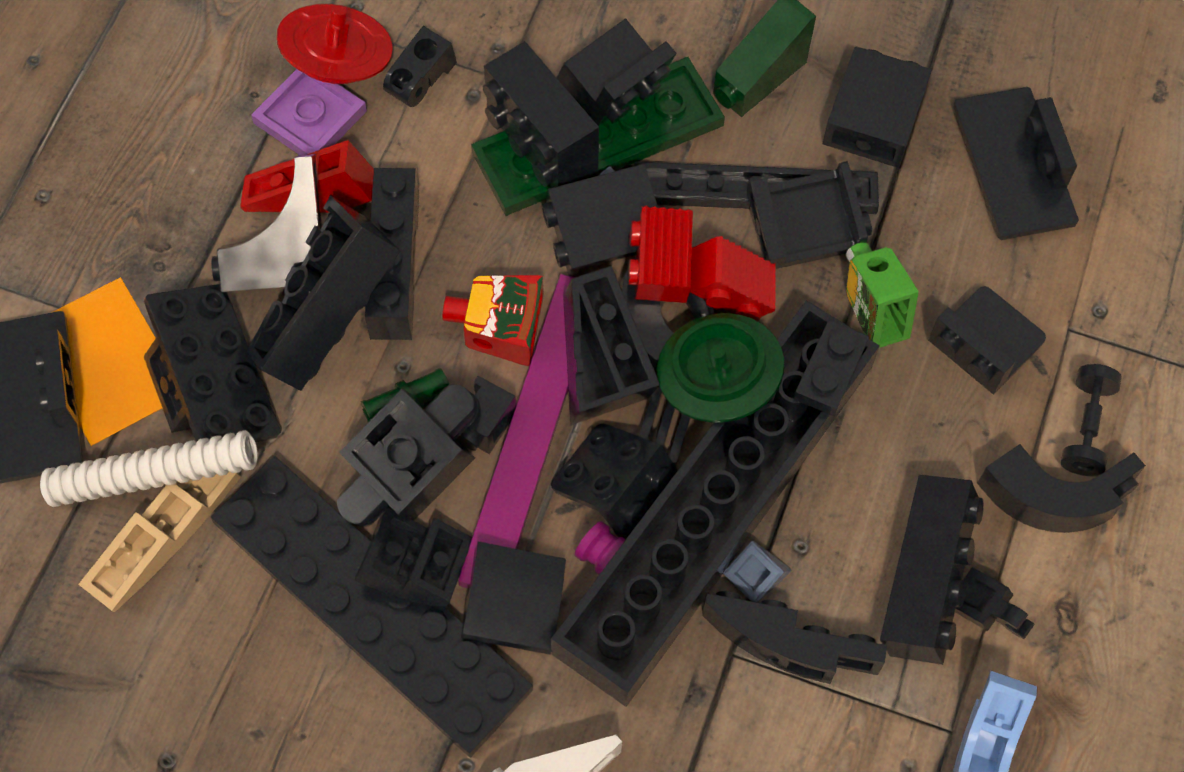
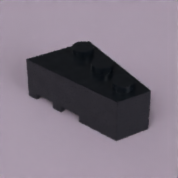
[563,266,660,426]

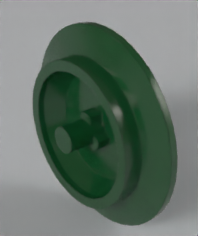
[657,313,784,423]

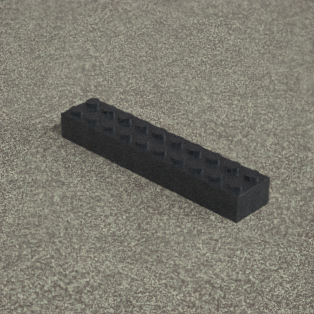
[551,300,880,707]

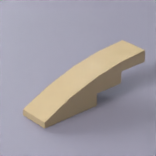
[78,471,241,612]

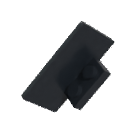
[953,87,1079,240]
[143,284,281,442]
[0,311,83,484]

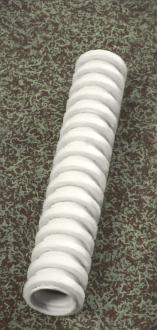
[40,430,258,507]

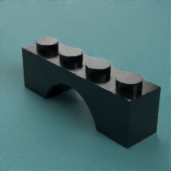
[365,168,419,340]

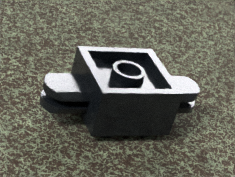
[337,384,481,527]

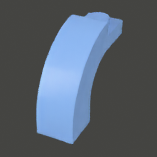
[953,671,1037,772]

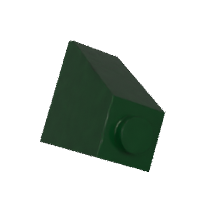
[713,0,816,117]

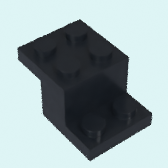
[556,18,677,127]

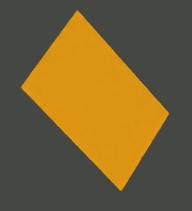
[51,277,162,446]

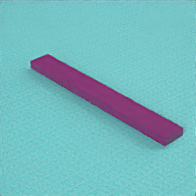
[458,274,574,589]

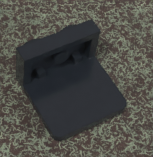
[928,286,1046,395]
[551,423,678,539]

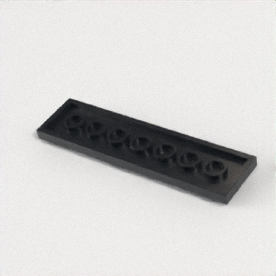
[211,456,533,758]

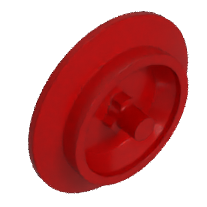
[276,4,393,84]

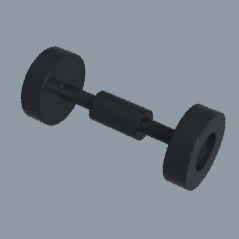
[1061,364,1122,476]

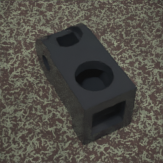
[383,25,457,107]

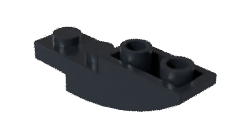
[702,591,887,684]

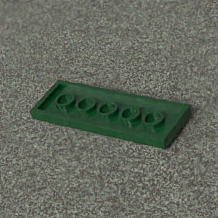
[471,57,725,216]

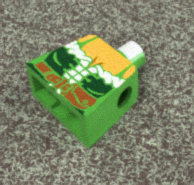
[846,242,919,348]

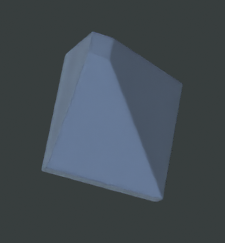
[723,541,792,603]

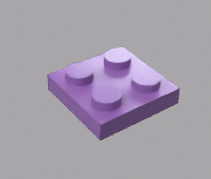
[251,69,367,155]

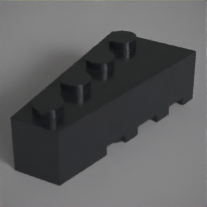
[247,195,401,391]

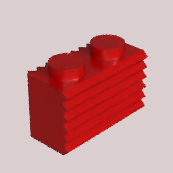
[628,205,693,303]
[690,236,776,321]

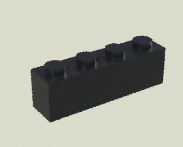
[880,474,984,665]

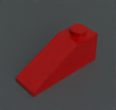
[240,140,374,213]

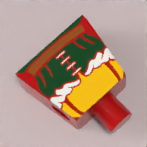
[442,275,544,366]

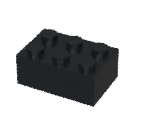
[483,41,599,188]

